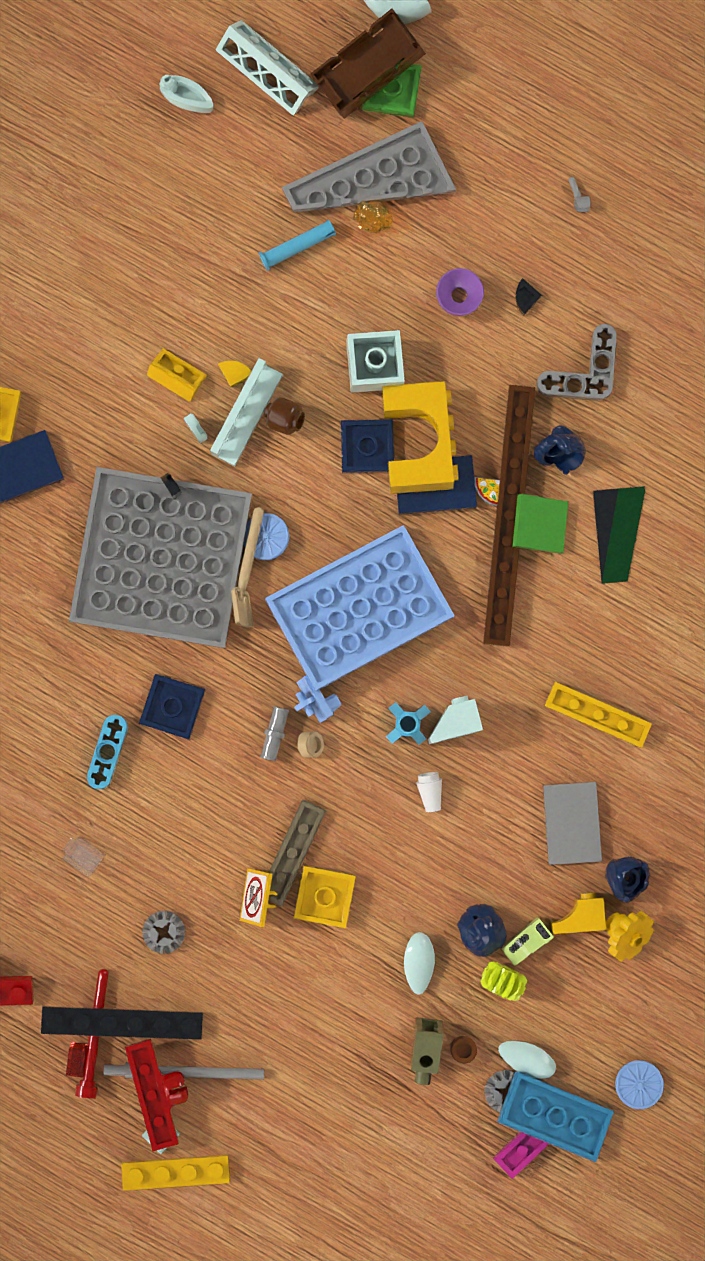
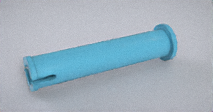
[258,220,336,271]

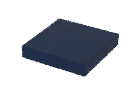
[341,419,394,473]
[139,674,206,740]

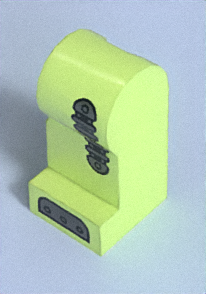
[501,917,554,966]

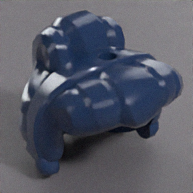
[534,425,586,475]
[605,857,650,903]
[457,904,507,957]

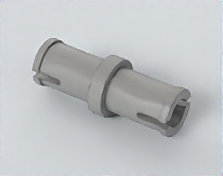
[260,706,290,761]

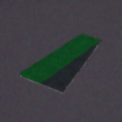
[593,486,645,584]

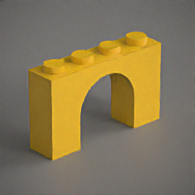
[382,381,458,494]

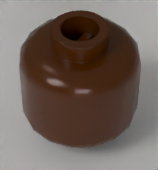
[264,397,305,435]

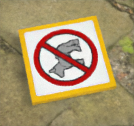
[239,868,278,927]

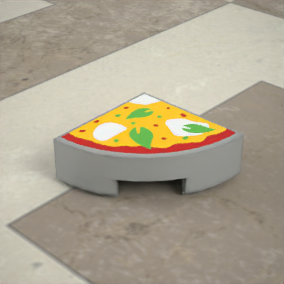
[474,477,500,507]

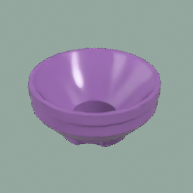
[436,268,484,316]

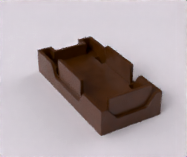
[310,8,426,119]

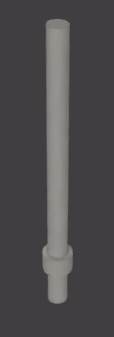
[104,1062,264,1080]

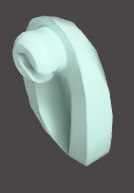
[159,75,214,113]
[404,932,435,995]
[498,1041,556,1079]

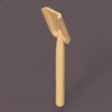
[231,507,264,628]

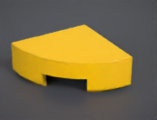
[218,361,252,388]

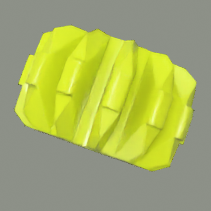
[480,962,527,1001]

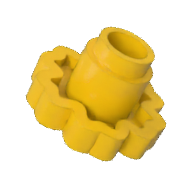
[606,911,654,962]

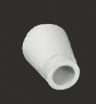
[416,772,442,812]

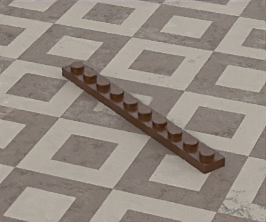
[483,385,535,647]

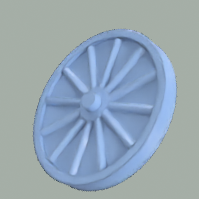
[243,513,289,560]
[615,1060,664,1109]

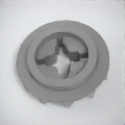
[142,911,185,954]
[485,1070,515,1113]

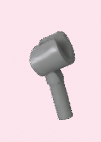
[568,177,590,212]

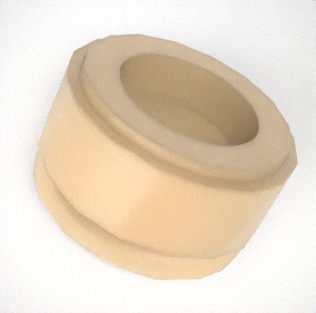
[297,731,324,758]

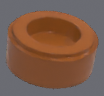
[450,1036,477,1064]

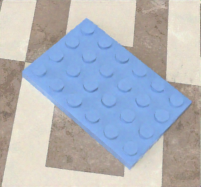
[265,525,454,691]

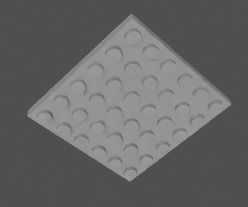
[69,467,252,649]

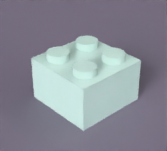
[346,330,405,393]

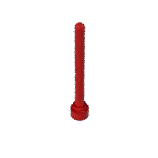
[75,969,109,1099]

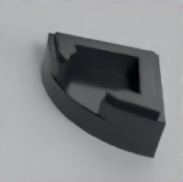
[515,278,542,316]
[160,473,182,499]

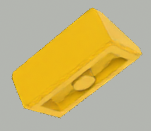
[147,348,207,402]

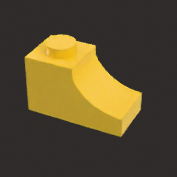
[550,892,606,934]

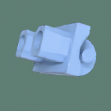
[294,675,341,723]

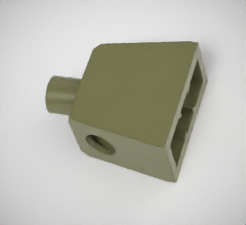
[411,1017,444,1085]

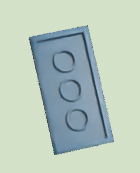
[497,1071,614,1162]

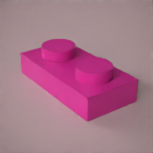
[493,1132,549,1179]

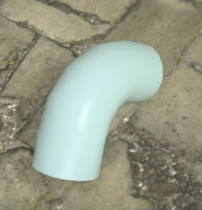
[364,0,431,24]

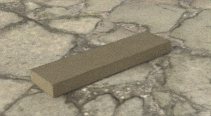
[268,799,326,907]

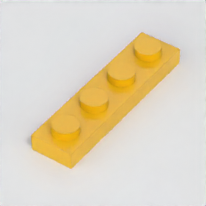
[544,682,652,748]
[121,1154,230,1191]

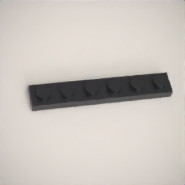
[41,1006,203,1040]

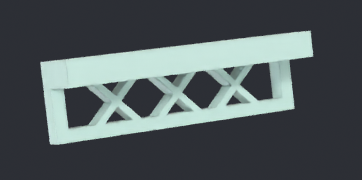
[216,20,319,115]
[210,358,283,467]

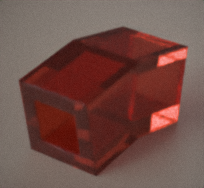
[66,1042,88,1078]

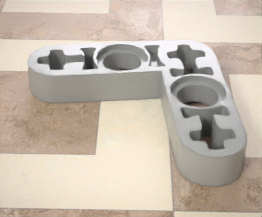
[536,324,617,401]

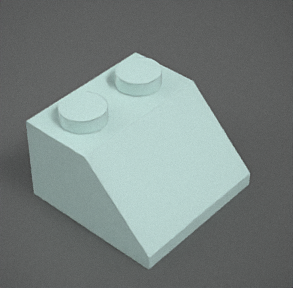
[428,695,483,745]

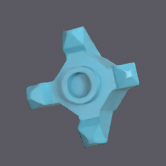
[386,702,431,745]

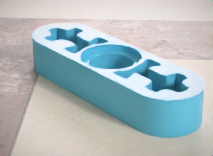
[87,715,128,789]

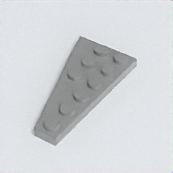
[282,121,456,213]

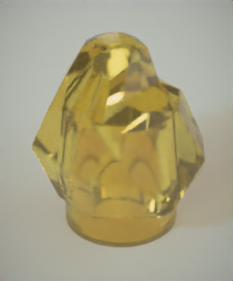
[353,200,393,234]

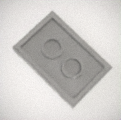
[543,782,602,865]

